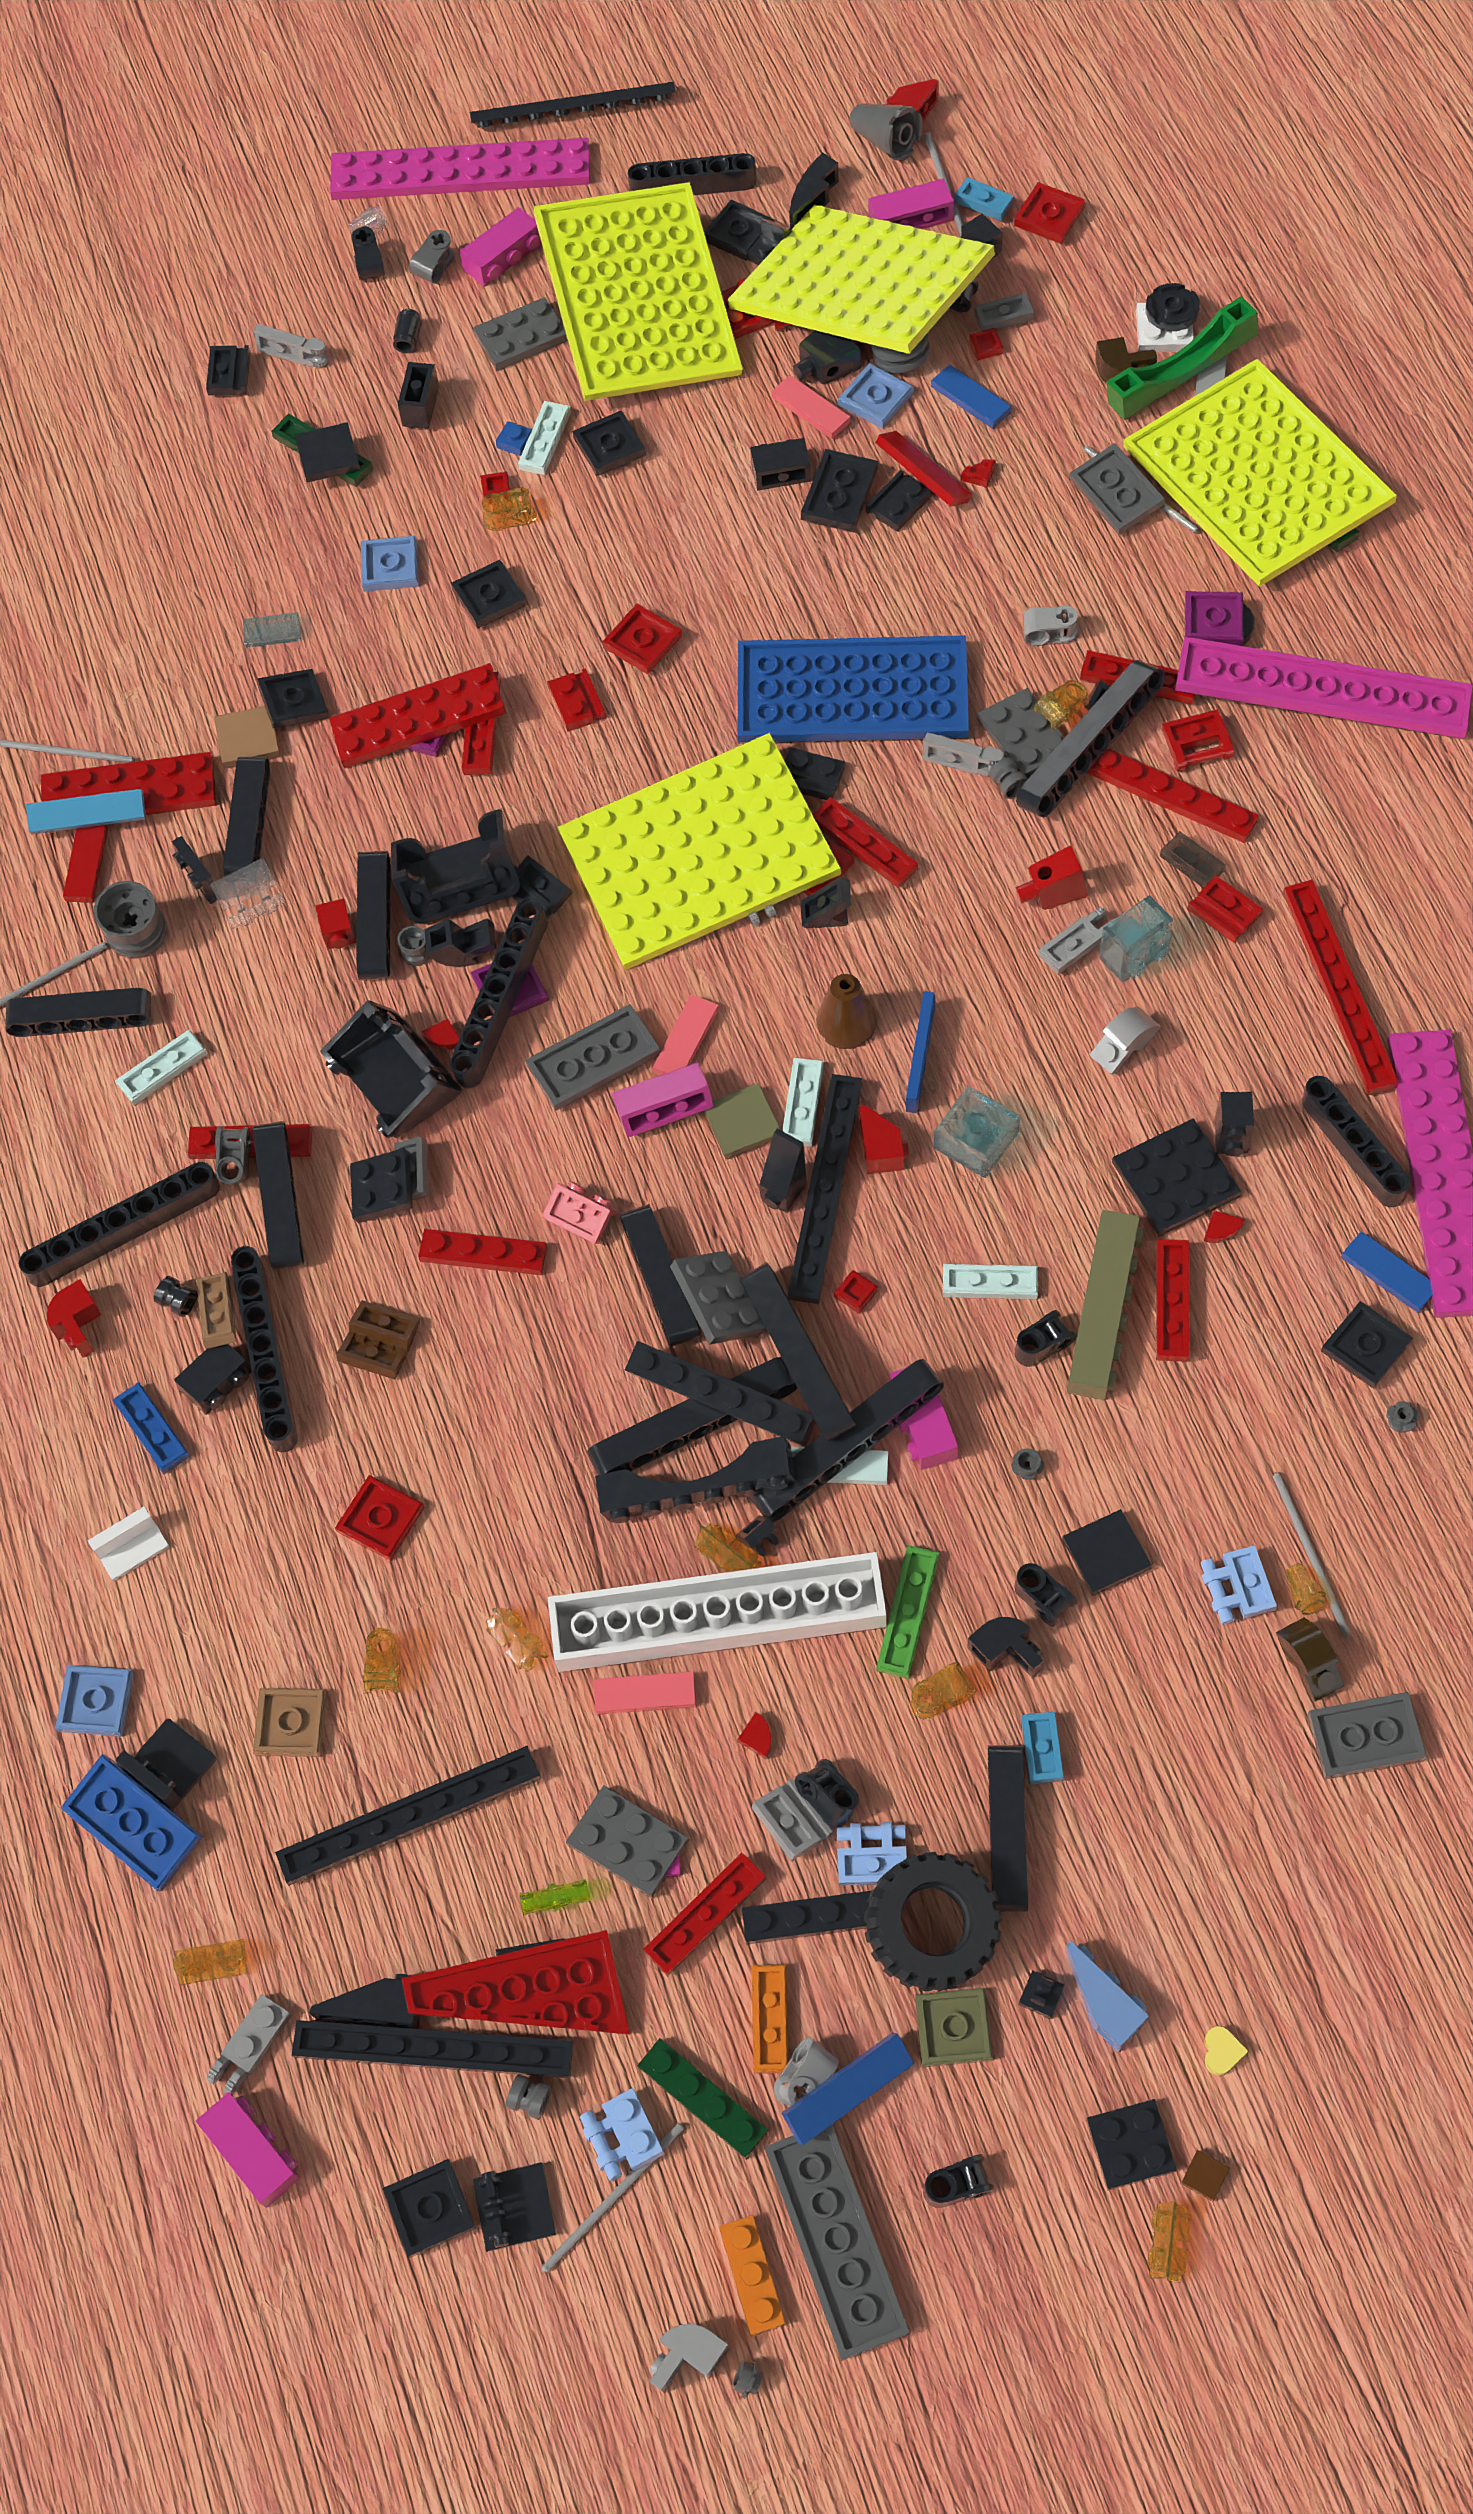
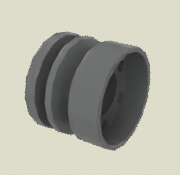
[872,334,930,373]
[94,881,167,959]

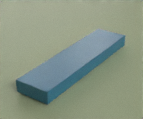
[26,789,146,835]

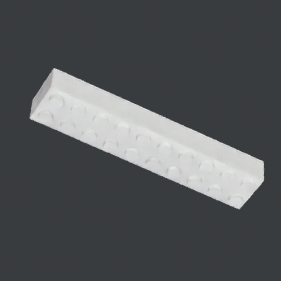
[548,1552,886,1672]

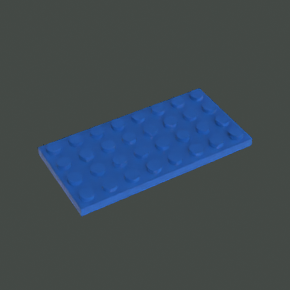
[737,635,969,743]

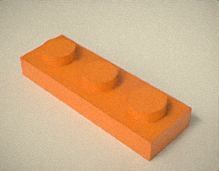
[719,2215,786,2336]

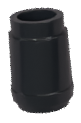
[393,309,422,353]

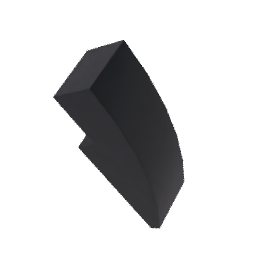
[789,152,839,229]

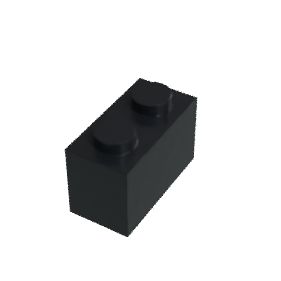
[397,362,439,429]
[750,438,811,491]
[1214,1092,1254,1156]
[174,1344,252,1415]

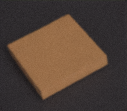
[214,706,280,769]
[253,1688,327,1757]

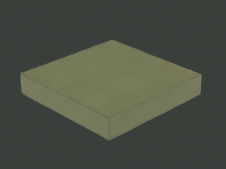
[704,1083,780,1159]
[915,1988,993,2068]

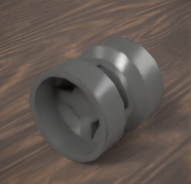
[989,757,1028,799]
[398,926,430,966]
[505,2074,552,2120]

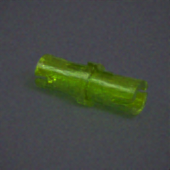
[519,1879,590,1916]

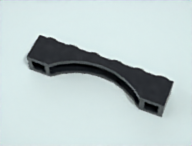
[625,1341,816,1447]
[595,1436,796,1523]

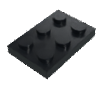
[801,449,878,532]

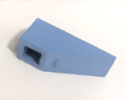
[1065,1941,1149,2052]

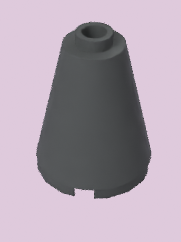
[850,103,923,161]

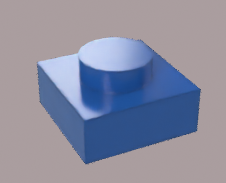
[496,421,532,456]

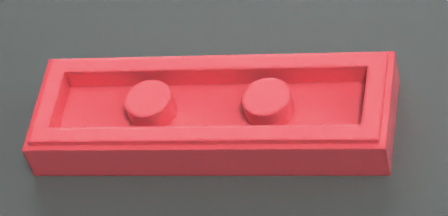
[772,375,850,439]
[653,994,719,1075]
[594,1671,696,1715]

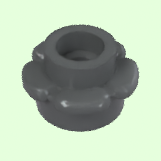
[1386,1401,1419,1433]
[1011,1448,1044,1480]
[732,2361,763,2399]

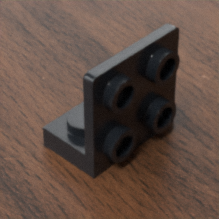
[115,1718,217,1810]

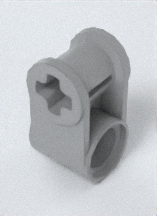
[1023,605,1078,646]
[774,2037,838,2105]

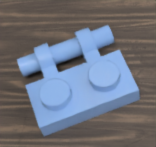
[1201,1545,1277,1625]
[837,1822,907,1886]
[580,2088,665,2182]

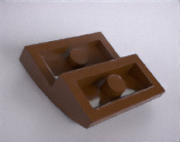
[336,1300,420,1380]

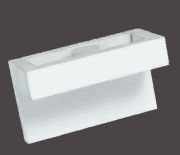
[88,1507,170,1582]

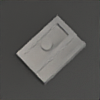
[751,1778,833,1862]

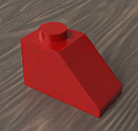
[885,79,939,122]
[859,1105,909,1174]

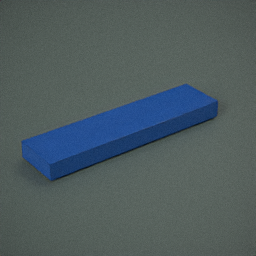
[906,991,935,1113]
[782,2032,914,2145]

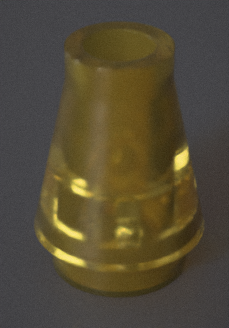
[1285,1563,1326,1615]

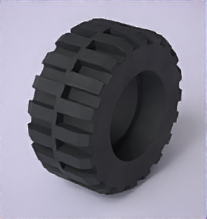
[864,1852,1002,1991]

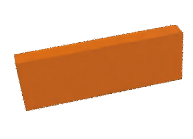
[752,1964,789,2074]

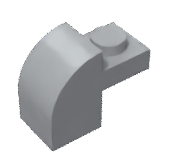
[1090,1007,1161,1074]
[649,2324,730,2393]

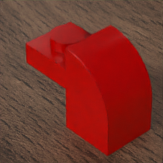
[47,1279,102,1358]

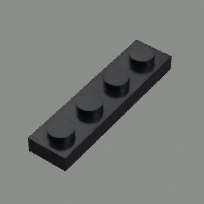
[742,1890,873,1945]

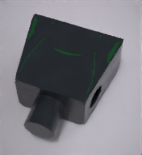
[793,330,861,384]

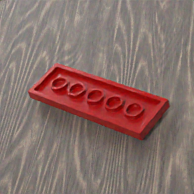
[329,663,507,769]
[41,752,216,815]

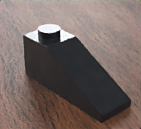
[759,1128,807,1213]
[310,1974,420,2029]

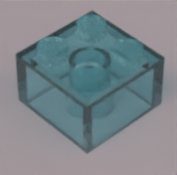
[1099,895,1174,983]
[933,1086,1020,1178]

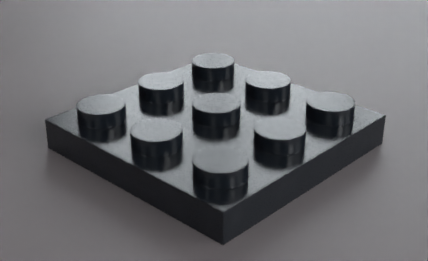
[1112,1118,1241,1237]

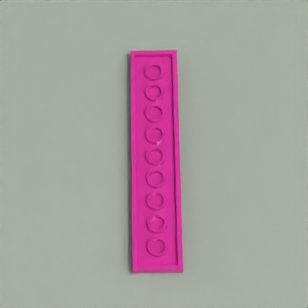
[330,138,590,200]
[1175,637,1472,739]
[1388,1029,1473,1318]

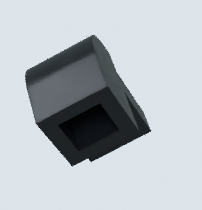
[424,918,496,967]
[967,1617,1043,1678]

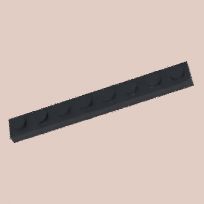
[470,82,675,128]
[788,1074,862,1304]
[275,1745,541,1886]
[291,2020,574,2079]

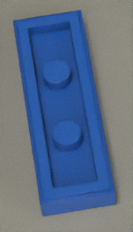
[931,364,1011,429]
[1341,1231,1433,1313]
[112,1382,190,1475]

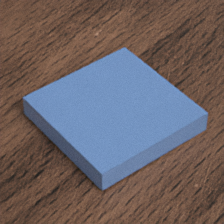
[838,363,914,429]
[361,536,419,592]
[55,1665,134,1737]

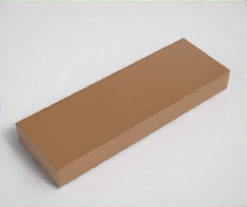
[196,1272,236,1349]

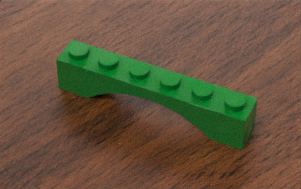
[1107,296,1258,420]

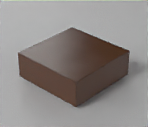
[1181,2150,1230,2202]

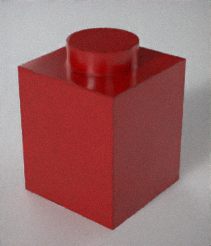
[315,898,356,950]

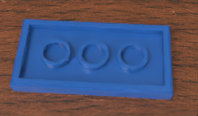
[61,1754,203,1891]

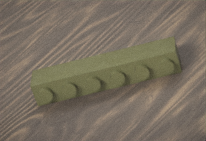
[1067,1210,1144,1400]

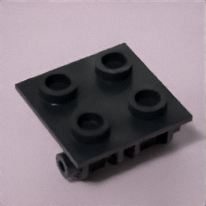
[473,2162,556,2252]

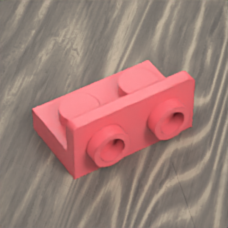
[542,1181,619,1244]

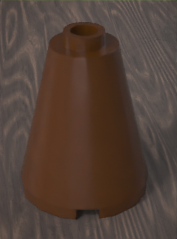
[816,974,877,1049]

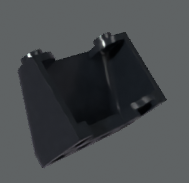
[391,808,520,924]
[320,1000,462,1138]

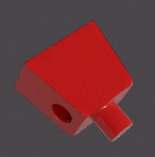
[1015,845,1088,910]

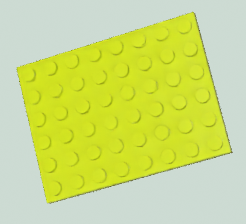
[533,182,743,401]
[728,205,995,354]
[1123,359,1397,587]
[558,733,841,970]

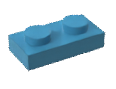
[954,177,1014,221]
[1021,1712,1064,1784]

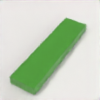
[876,1545,939,1679]

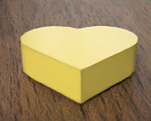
[1204,2026,1248,2076]

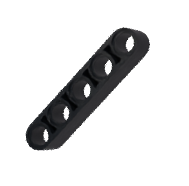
[628,153,757,196]
[223,757,270,881]
[356,850,391,980]
[5,988,151,1037]
[1302,1076,1410,1207]
[253,1121,304,1270]
[619,1204,701,1347]
[988,1745,1028,1912]

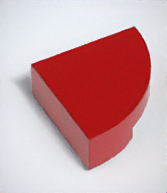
[961,459,996,488]
[421,1019,459,1050]
[1204,1210,1244,1243]
[738,1712,771,1759]

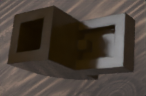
[1095,337,1157,384]
[1276,1617,1344,1702]

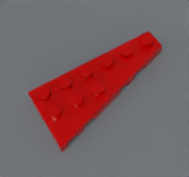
[401,1930,630,2035]

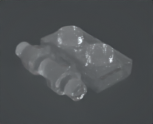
[209,858,285,929]

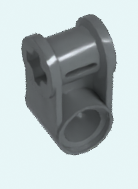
[409,230,454,284]
[215,1126,252,1184]

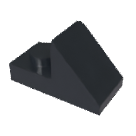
[747,219,793,265]
[801,877,851,929]

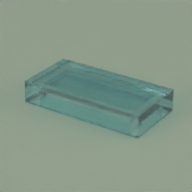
[243,612,302,648]

